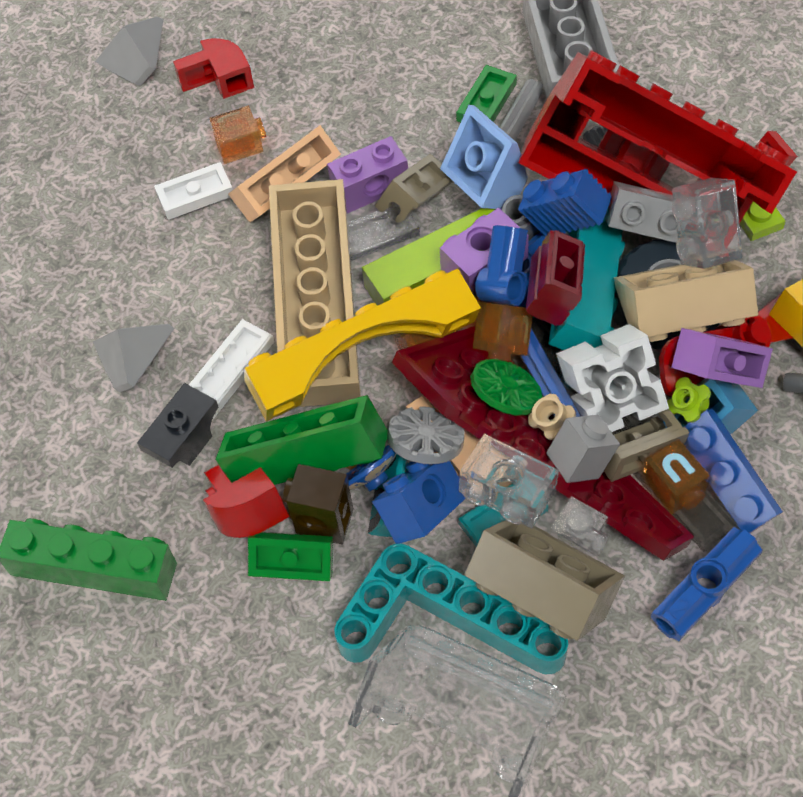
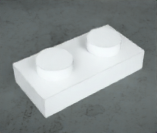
[154,162,233,220]

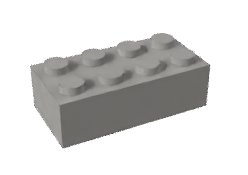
[522,0,619,98]

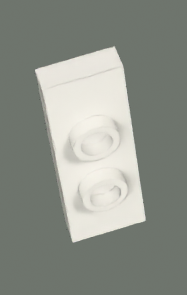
[189,319,274,420]

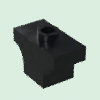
[137,383,219,468]

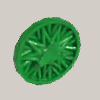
[470,359,542,416]

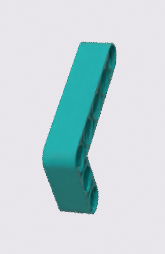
[334,543,568,675]

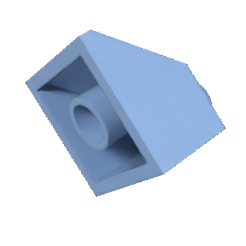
[440,105,528,209]

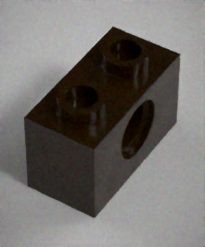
[283,464,354,545]

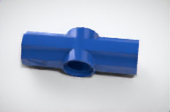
[651,527,763,641]

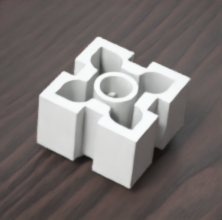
[556,324,669,432]

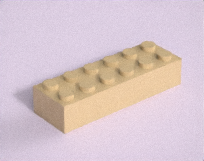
[269,179,361,407]

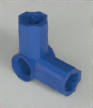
[475,225,530,308]

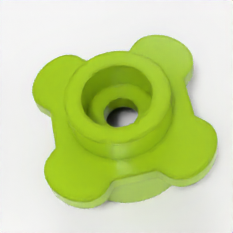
[667,377,711,423]

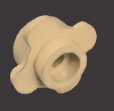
[528,394,576,440]

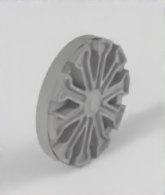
[387,407,465,464]

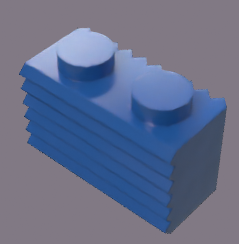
[518,169,612,236]

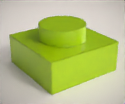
[739,202,786,241]

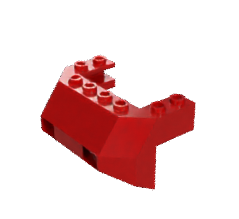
[518,50,797,258]

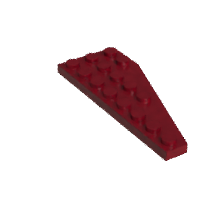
[391,326,694,561]

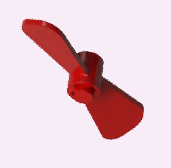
[659,292,794,397]

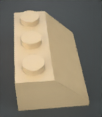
[614,256,758,342]

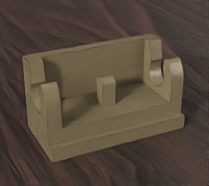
[375,154,453,223]
[604,409,689,482]

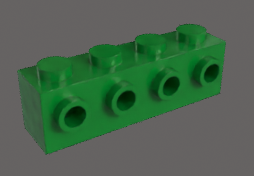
[215,395,388,485]
[0,518,177,601]

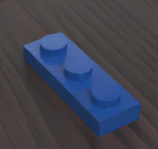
[684,409,783,533]

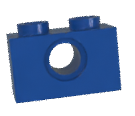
[372,461,469,544]

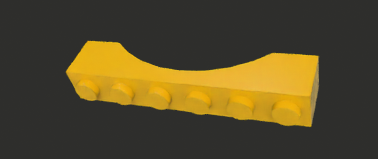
[244,268,481,422]

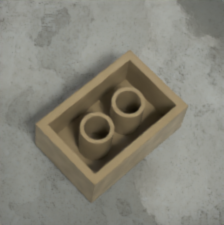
[464,515,625,641]

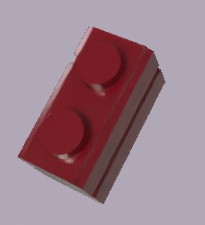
[526,230,585,326]

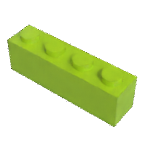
[362,208,494,306]

